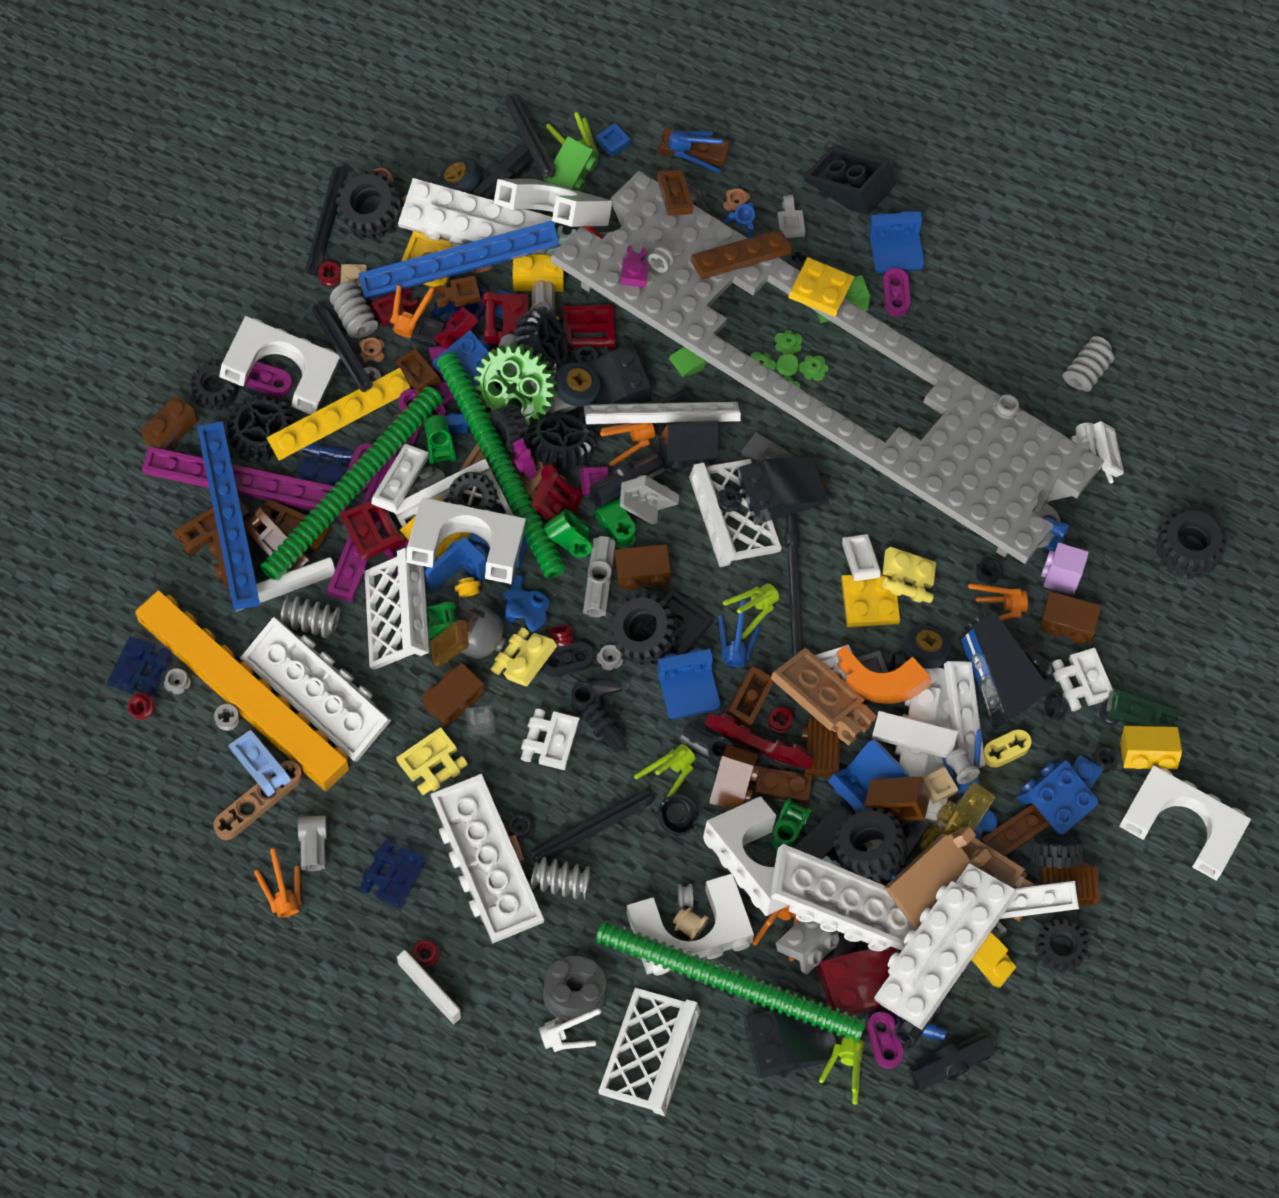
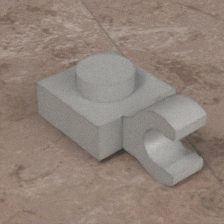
[777,195,805,238]

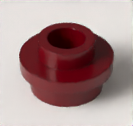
[128,692,155,720]
[411,940,439,968]

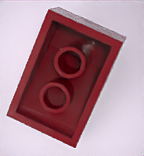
[817,946,899,1016]

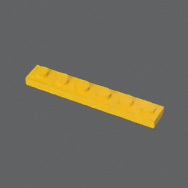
[267,368,411,460]

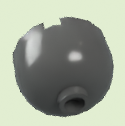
[456,604,506,659]

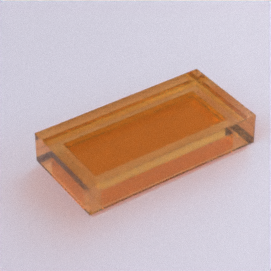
[431,620,469,666]

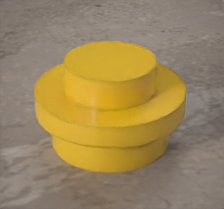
[454,577,481,597]

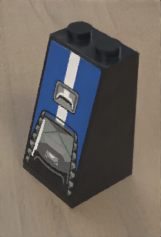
[960,611,1051,730]

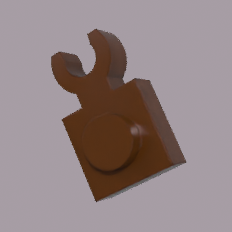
[434,276,481,307]

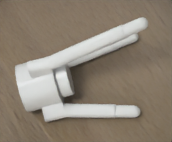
[1071,423,1114,483]
[539,1009,601,1052]

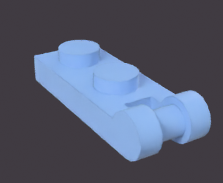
[228,730,291,797]

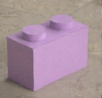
[1041,543,1089,596]

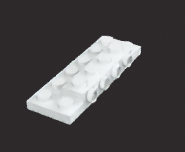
[398,178,556,261]
[240,617,391,762]
[895,668,955,825]
[431,774,544,944]
[770,844,916,951]
[874,863,1017,1030]

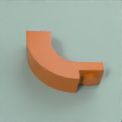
[837,646,932,704]

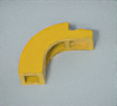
[971,932,1016,988]

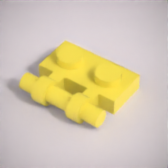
[882,547,936,603]
[491,628,557,687]
[396,727,468,796]

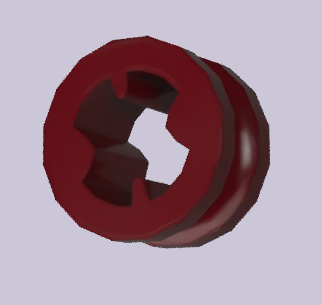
[318,262,341,287]
[549,625,574,646]
[768,707,793,734]

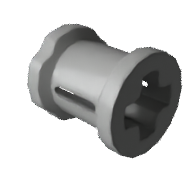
[945,748,980,784]

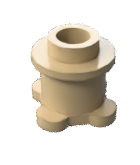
[673,907,709,942]

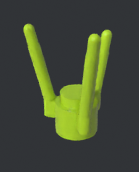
[546,112,599,158]
[723,583,779,639]
[634,744,696,797]
[819,1037,864,1105]

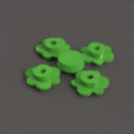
[751,330,829,388]

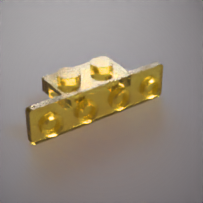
[920,782,995,850]

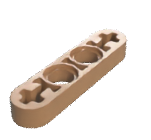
[213,760,302,840]

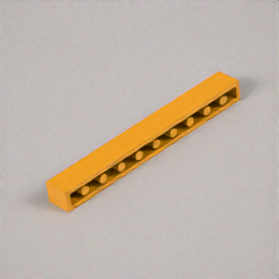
[135,590,349,792]

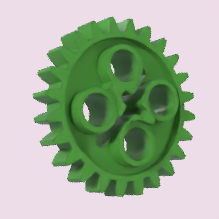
[474,343,557,425]

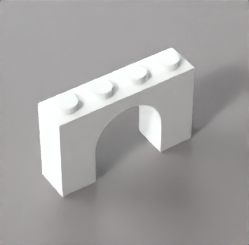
[494,179,613,227]
[219,316,340,415]
[406,498,526,584]
[1119,765,1251,881]
[703,796,788,916]
[626,874,754,975]

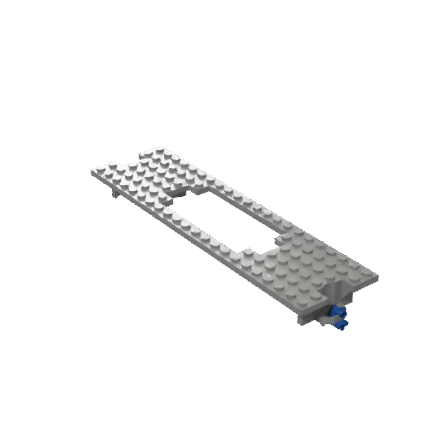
[551,171,1104,564]

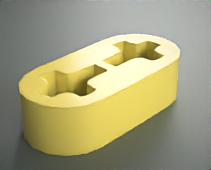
[983,730,1031,768]

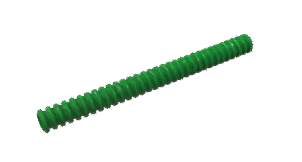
[437,352,566,578]
[261,386,443,581]
[596,920,866,1043]

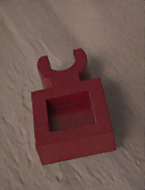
[371,289,419,327]
[434,306,478,350]

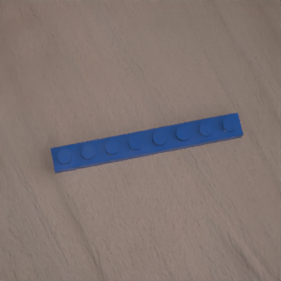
[358,220,560,299]
[197,421,260,611]

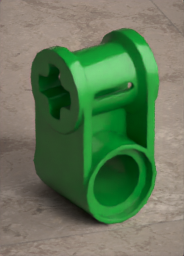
[425,415,456,466]
[594,498,635,549]
[544,509,592,558]
[426,602,461,639]
[771,797,813,850]

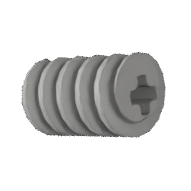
[329,281,378,339]
[1062,336,1115,392]
[280,594,340,638]
[530,857,591,901]

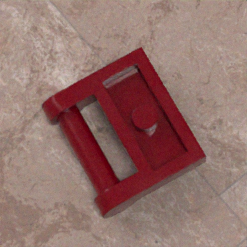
[482,292,528,344]
[563,305,615,351]
[531,465,583,521]
[340,500,405,561]

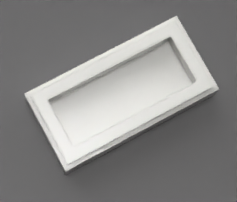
[1093,421,1124,477]
[842,534,881,581]

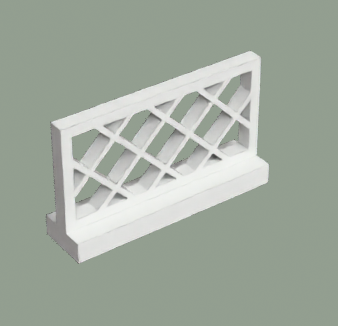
[395,459,513,527]
[689,459,782,567]
[365,548,429,669]
[598,988,701,1116]

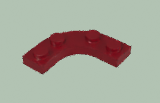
[705,713,814,770]

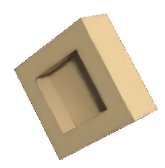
[340,264,367,291]
[923,767,958,804]

